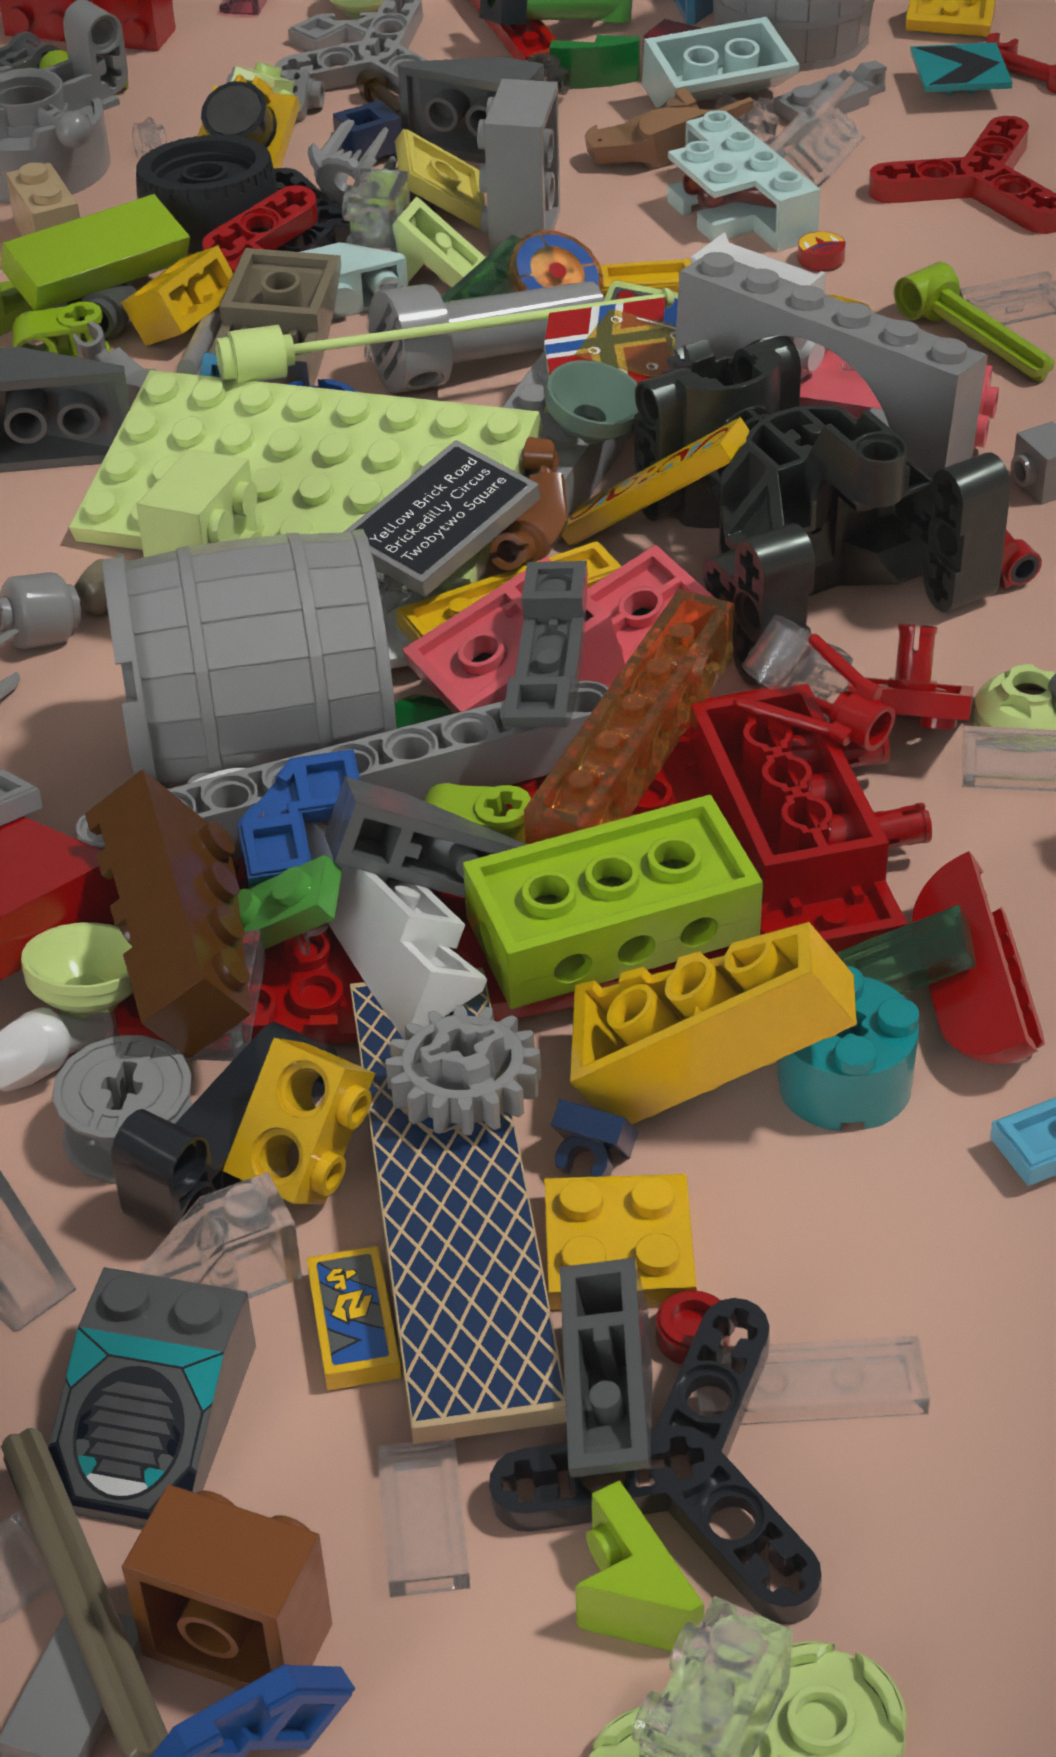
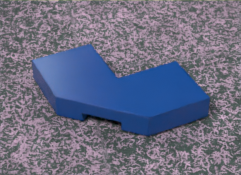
[238,749,360,889]
[151,1665,355,1757]

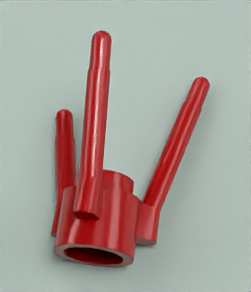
[733,634,896,751]

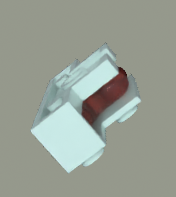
[667,110,820,252]

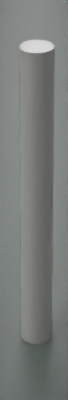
[177,307,222,375]

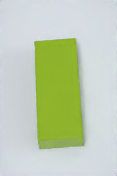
[1,194,190,311]

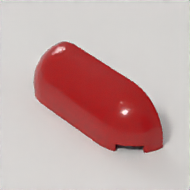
[912,851,1045,1065]

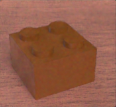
[122,1484,333,1689]

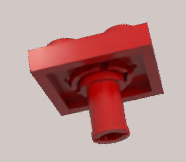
[848,624,974,730]

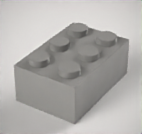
[477,79,560,257]

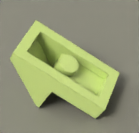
[392,196,489,295]

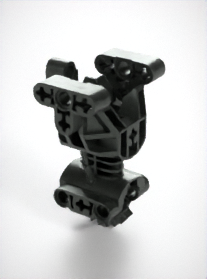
[634,336,1011,686]

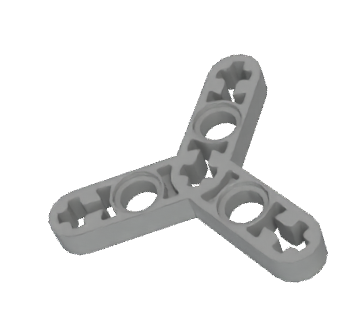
[275,0,427,95]

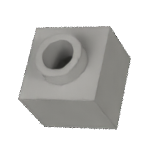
[1011,421,1056,505]

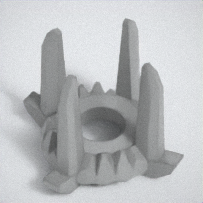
[308,119,396,205]

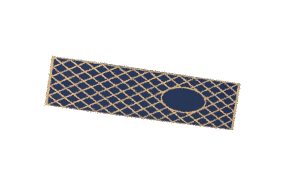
[350,968,566,1444]

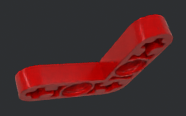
[202,185,318,274]

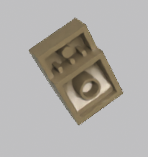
[209,248,341,387]

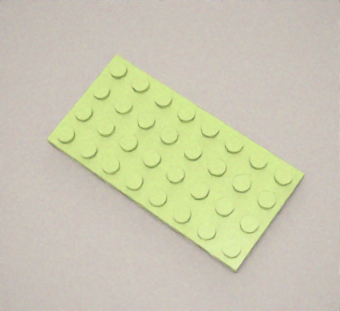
[69,370,543,591]

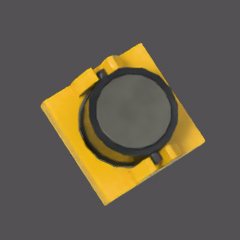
[198,74,301,169]

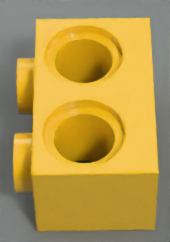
[121,245,234,346]
[223,1038,375,1205]

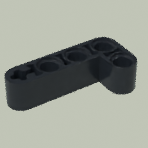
[111,1022,338,1244]

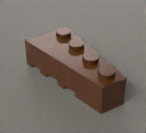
[85,769,251,1059]

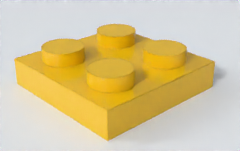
[544,1173,697,1311]

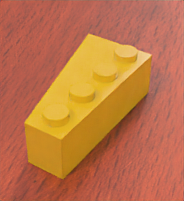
[570,922,857,1125]

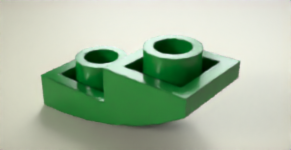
[549,35,640,89]

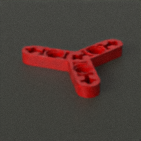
[868,115,1056,234]

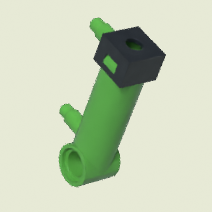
[479,0,633,25]

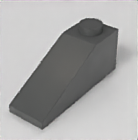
[325,776,527,898]
[560,1257,653,1478]

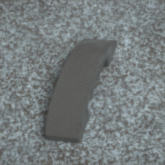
[502,561,588,727]

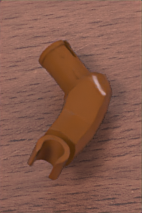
[490,437,568,570]

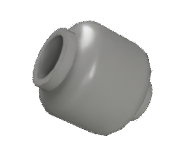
[0,572,81,649]

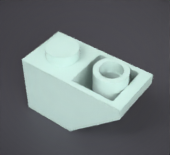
[302,242,408,320]

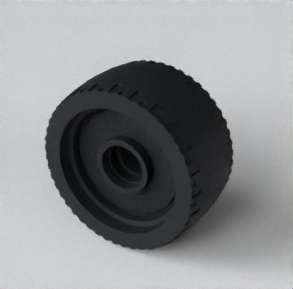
[136,135,278,252]

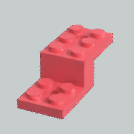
[402,544,724,714]

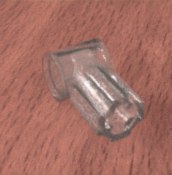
[742,615,853,699]

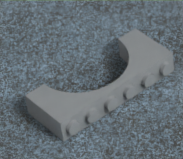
[674,252,987,478]

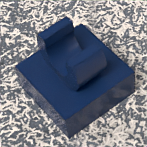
[551,1099,638,1177]

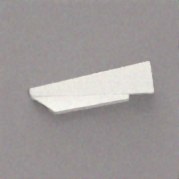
[304,821,487,1039]

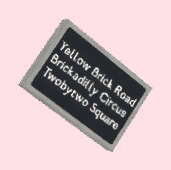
[344,440,541,597]

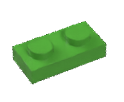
[238,854,342,958]

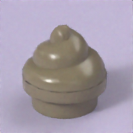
[74,559,108,616]

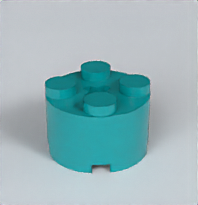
[777,966,919,1131]

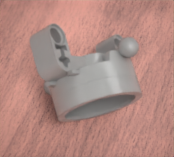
[0,0,128,203]

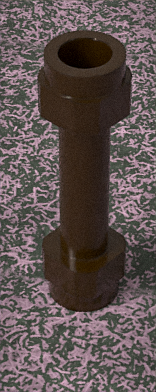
[356,68,402,125]

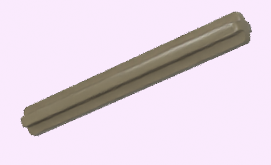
[1,1428,168,1757]

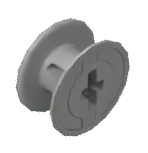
[52,1035,193,1184]

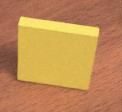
[395,129,486,229]

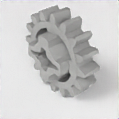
[385,1005,542,1135]

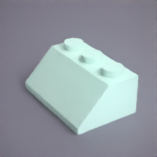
[642,17,800,109]

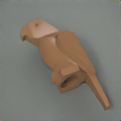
[585,87,754,169]

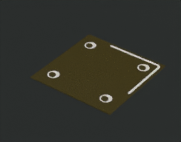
[574,309,676,377]

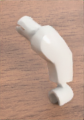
[0,1007,114,1092]

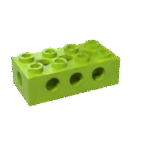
[463,794,763,1009]

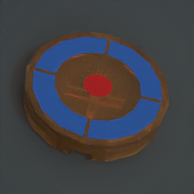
[506,230,604,292]

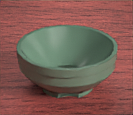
[545,360,638,444]

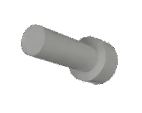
[368,281,604,393]

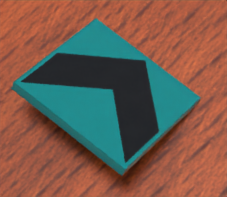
[910,42,1013,95]

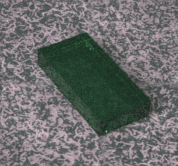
[838,904,976,994]

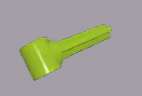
[893,262,1054,382]

